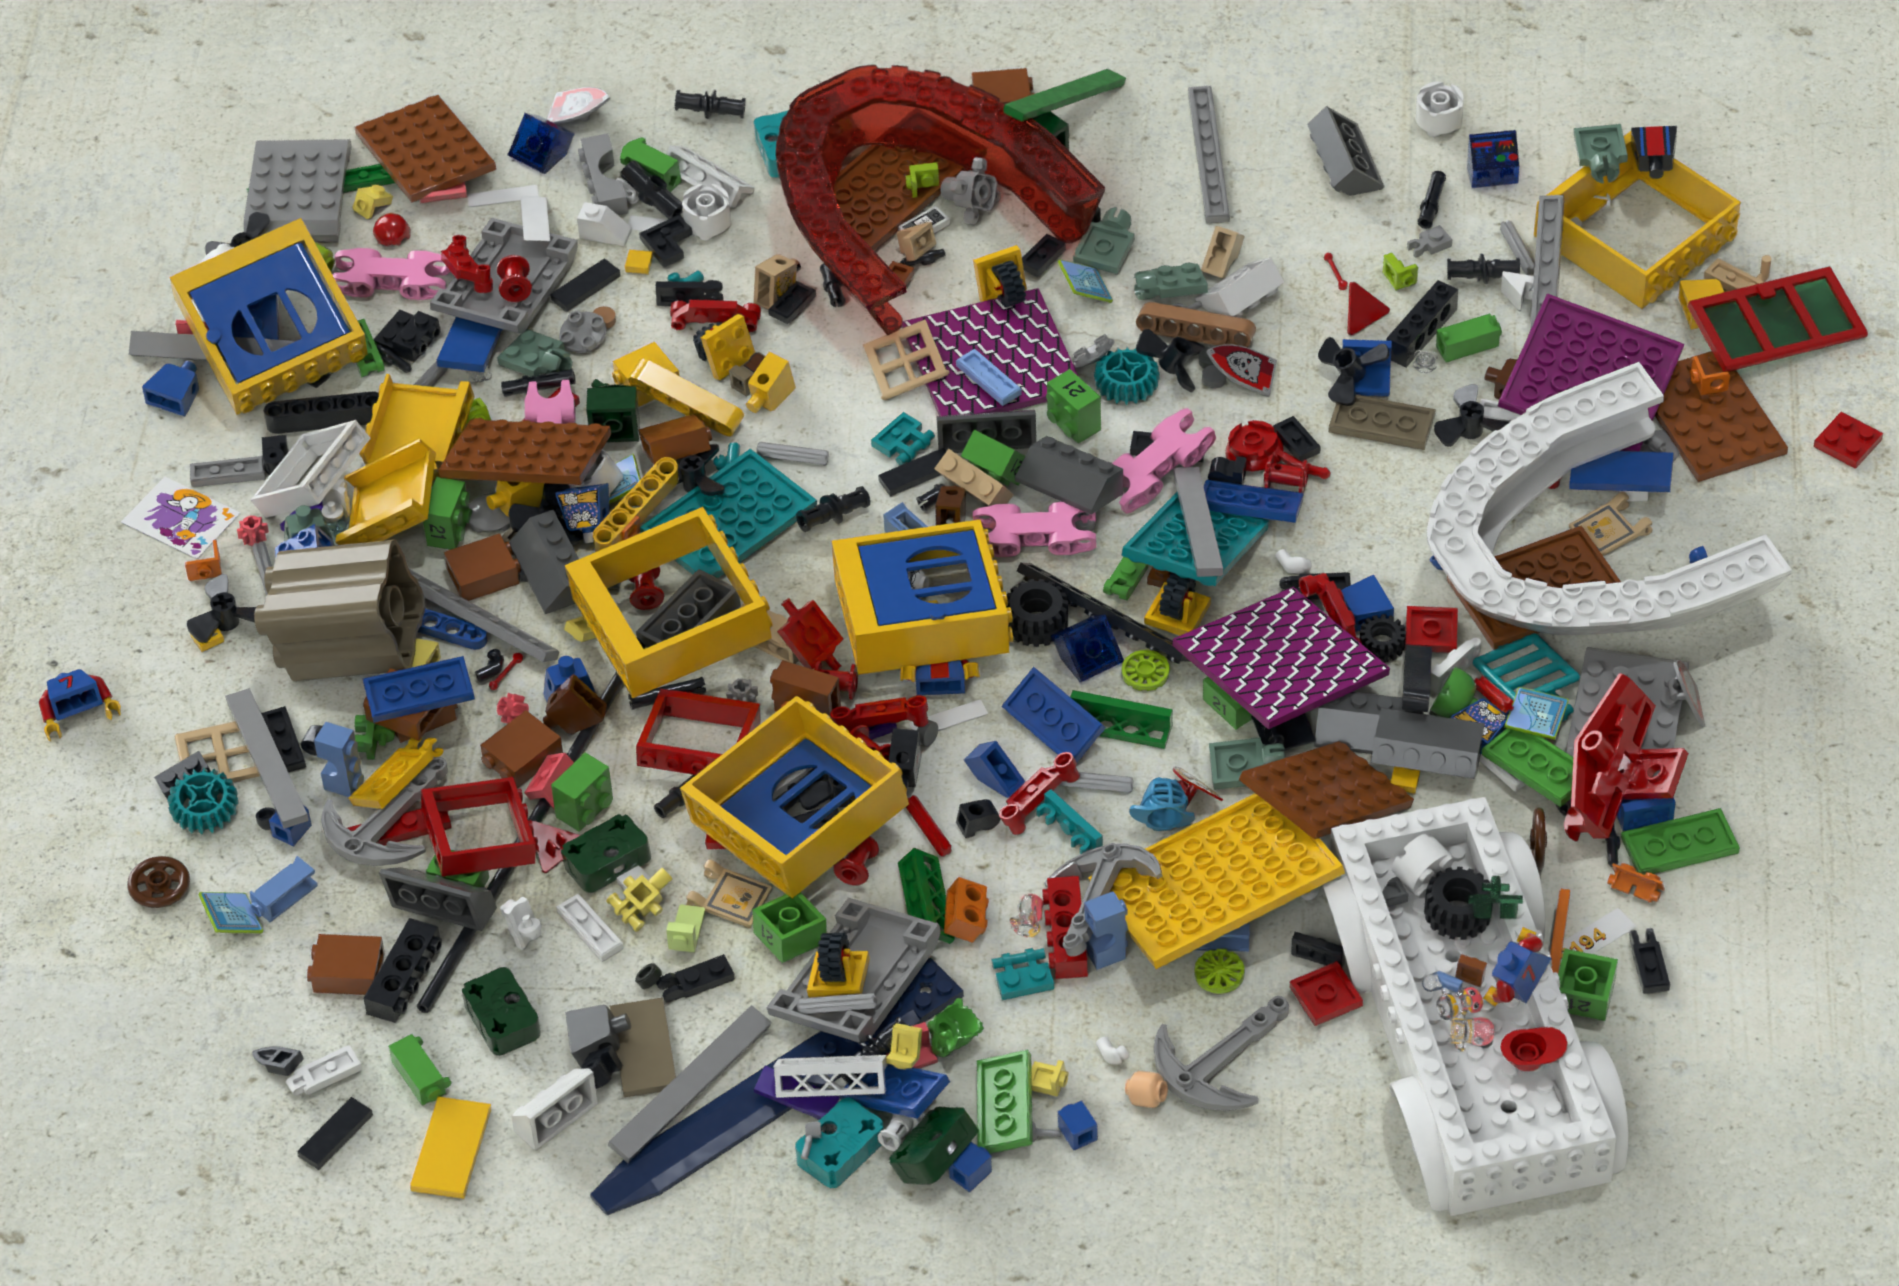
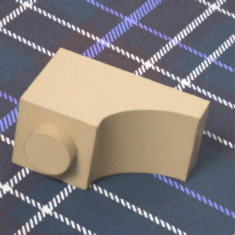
[1201,226,1245,279]

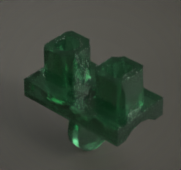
[1468,875,1523,919]

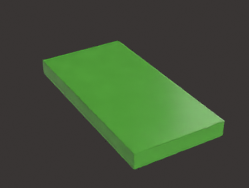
[1482,728,1573,807]
[1621,808,1740,875]
[977,1049,1033,1153]

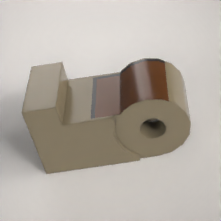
[729,352,765,397]

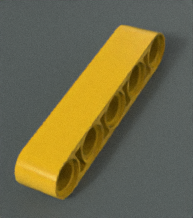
[628,359,744,437]
[593,457,679,552]

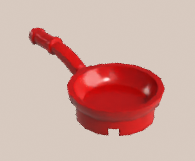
[1225,420,1331,479]

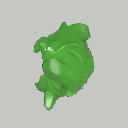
[927,998,984,1057]

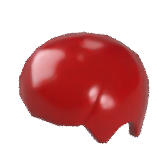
[373,213,411,246]

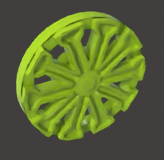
[1122,650,1170,691]
[1194,949,1245,994]

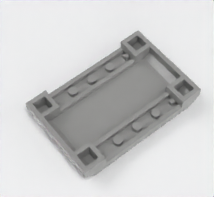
[243,139,352,242]
[430,218,578,333]
[1566,647,1689,777]
[766,898,941,1042]

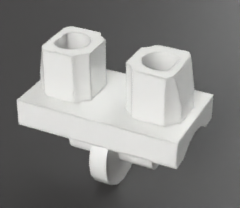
[322,479,351,523]
[500,897,542,950]

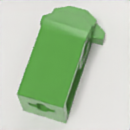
[620,137,681,192]

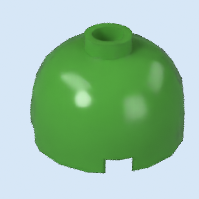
[1430,667,1478,718]

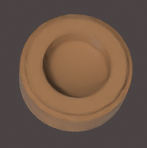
[593,306,616,329]

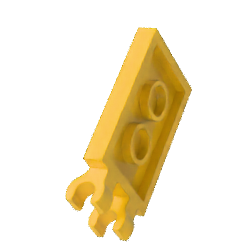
[348,738,444,809]

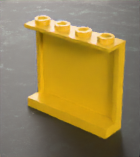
[359,374,475,475]
[335,439,436,545]

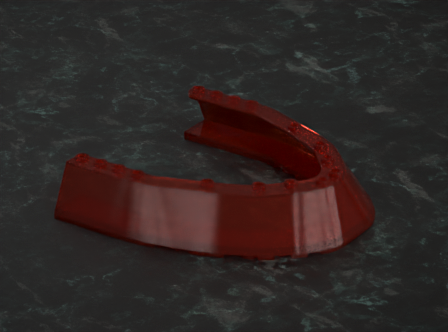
[775,64,1105,336]

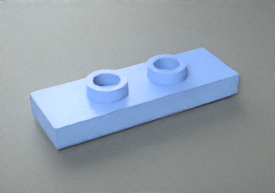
[956,349,1022,406]

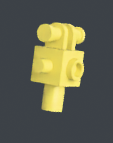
[606,868,672,932]

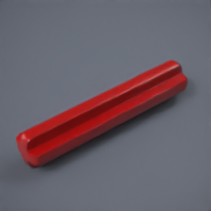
[1474,676,1514,713]
[906,795,952,857]

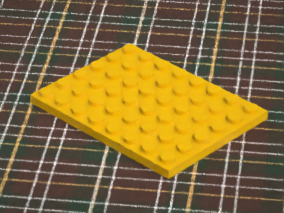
[1088,793,1345,969]

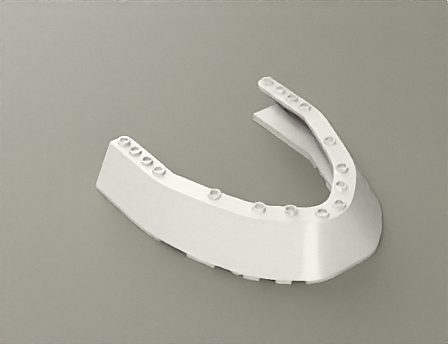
[1427,362,1792,635]

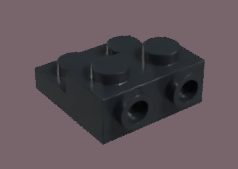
[373,309,441,362]

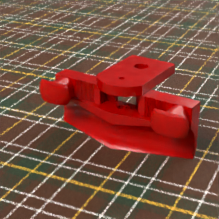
[1564,673,1689,842]

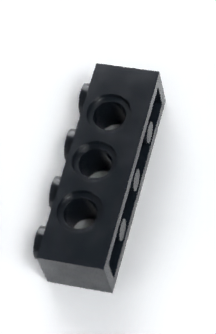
[1386,280,1458,368]
[363,918,442,1023]

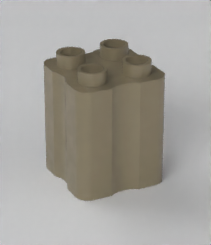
[254,540,425,681]

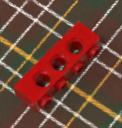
[1042,876,1088,979]

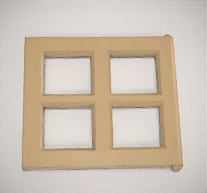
[863,320,949,400]
[175,721,260,782]

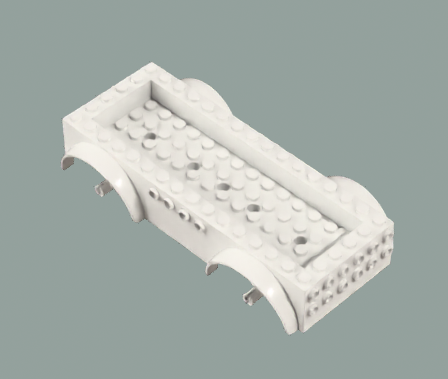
[1321,797,1628,1216]

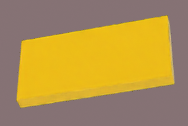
[410,1097,492,1199]

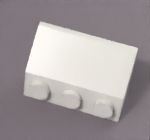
[1195,257,1284,318]
[511,1069,598,1150]

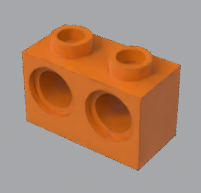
[944,877,989,943]

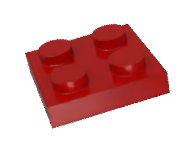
[1813,411,1883,469]
[1405,606,1458,653]
[1289,962,1363,1026]

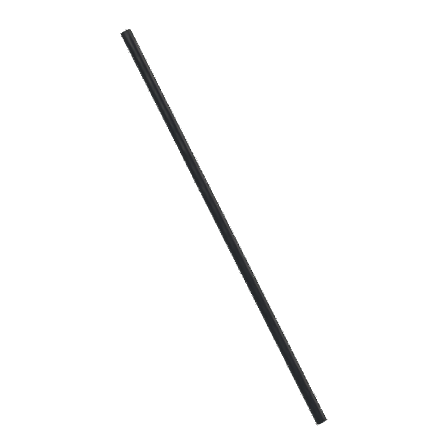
[417,637,646,1013]

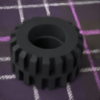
[1006,579,1068,647]
[1424,867,1494,940]

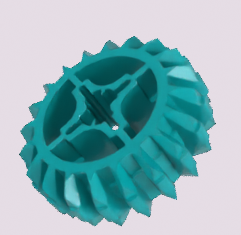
[1094,346,1160,405]
[167,767,239,834]

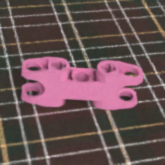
[332,248,451,300]
[525,380,576,488]
[1112,408,1216,514]
[973,502,1096,557]

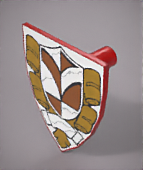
[1172,766,1223,808]

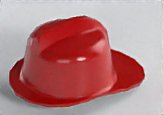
[1500,1027,1568,1072]

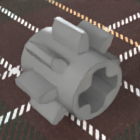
[726,678,758,703]

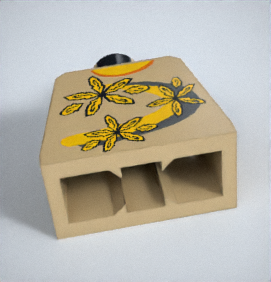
[753,254,801,310]

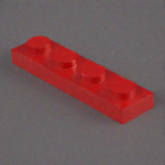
[347,809,452,846]

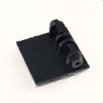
[1251,713,1316,751]

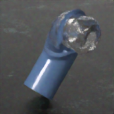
[1422,971,1463,993]

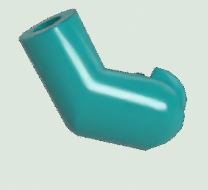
[667,270,704,282]
[713,442,740,470]

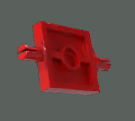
[777,598,844,670]

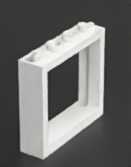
[251,420,370,518]

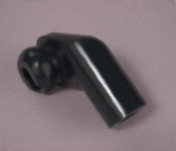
[475,649,504,683]

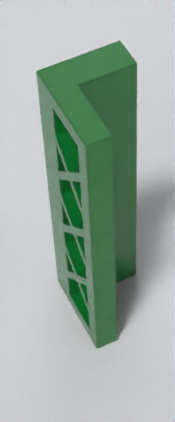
[1070,690,1173,749]
[898,848,955,944]

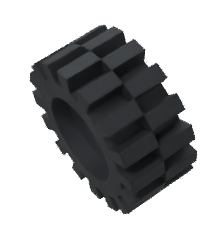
[1360,614,1406,662]

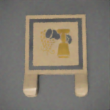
[1569,492,1652,556]
[686,860,772,928]

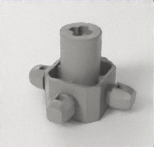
[941,157,1001,225]

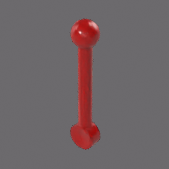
[1324,252,1348,290]
[489,653,523,690]

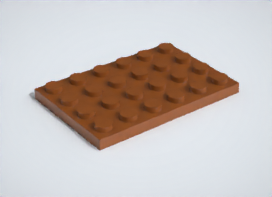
[355,95,497,203]
[1655,351,1788,482]
[438,418,611,485]
[1447,525,1621,650]
[1239,741,1414,839]

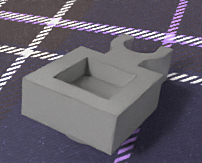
[1407,225,1452,258]

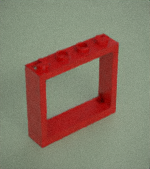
[636,688,761,775]
[421,777,539,877]

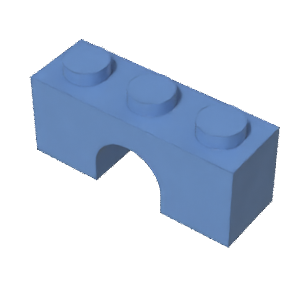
[314,722,364,797]
[1084,891,1128,970]

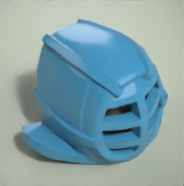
[1129,777,1195,831]

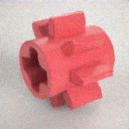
[237,516,269,546]
[497,693,529,724]

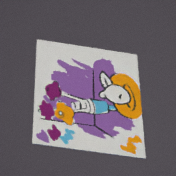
[121,477,241,559]

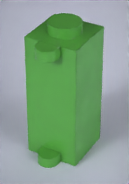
[1436,313,1502,362]
[388,1034,452,1106]

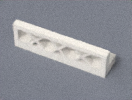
[667,145,755,208]
[774,1055,887,1098]

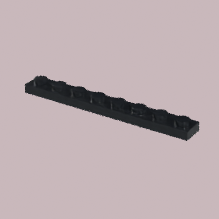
[1017,562,1191,664]

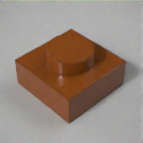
[882,261,914,290]
[1455,954,1487,987]

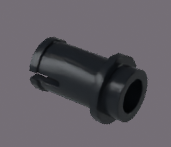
[916,484,945,511]

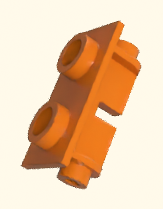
[1607,863,1665,903]

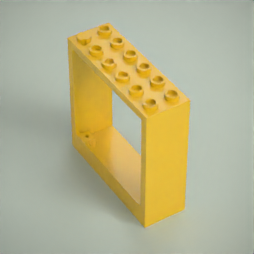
[1534,131,1741,309]
[565,507,773,698]

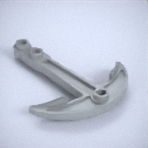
[321,757,448,866]
[1044,843,1162,956]
[1153,996,1289,1111]

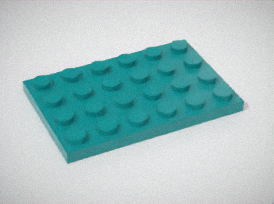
[640,448,817,578]
[1121,492,1269,586]

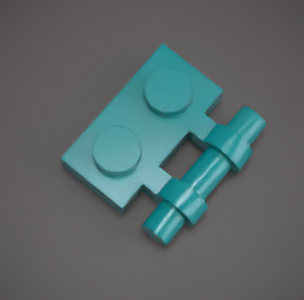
[871,412,935,466]
[991,948,1054,1000]

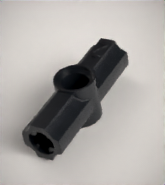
[621,161,683,219]

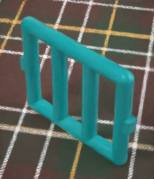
[1472,633,1580,701]

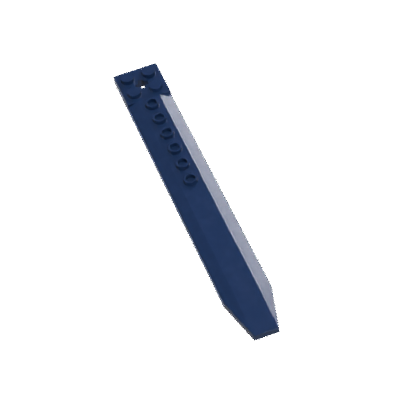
[590,957,964,1215]

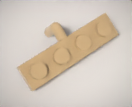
[1704,255,1794,320]

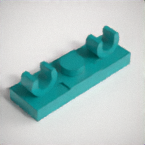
[1036,789,1103,854]

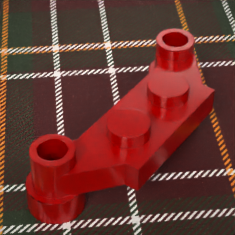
[441,235,493,293]
[670,300,761,332]
[1299,573,1362,644]
[830,695,929,732]
[999,752,1080,835]

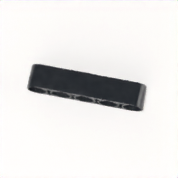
[263,391,379,434]
[1402,644,1432,712]

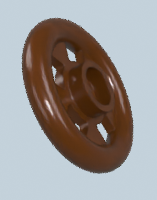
[1530,807,1547,871]
[127,856,190,908]

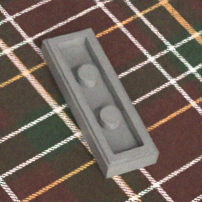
[190,456,265,487]

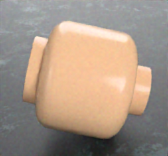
[1125,1071,1168,1108]

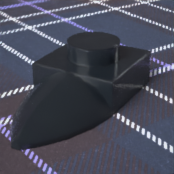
[252,1046,304,1076]

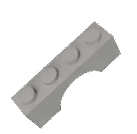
[578,133,628,215]

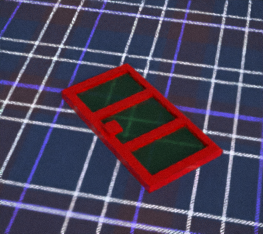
[1687,266,1868,372]

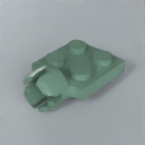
[1574,124,1627,183]
[1073,207,1135,274]
[1134,262,1208,300]
[497,329,573,376]
[1209,737,1286,790]

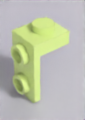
[666,905,705,953]

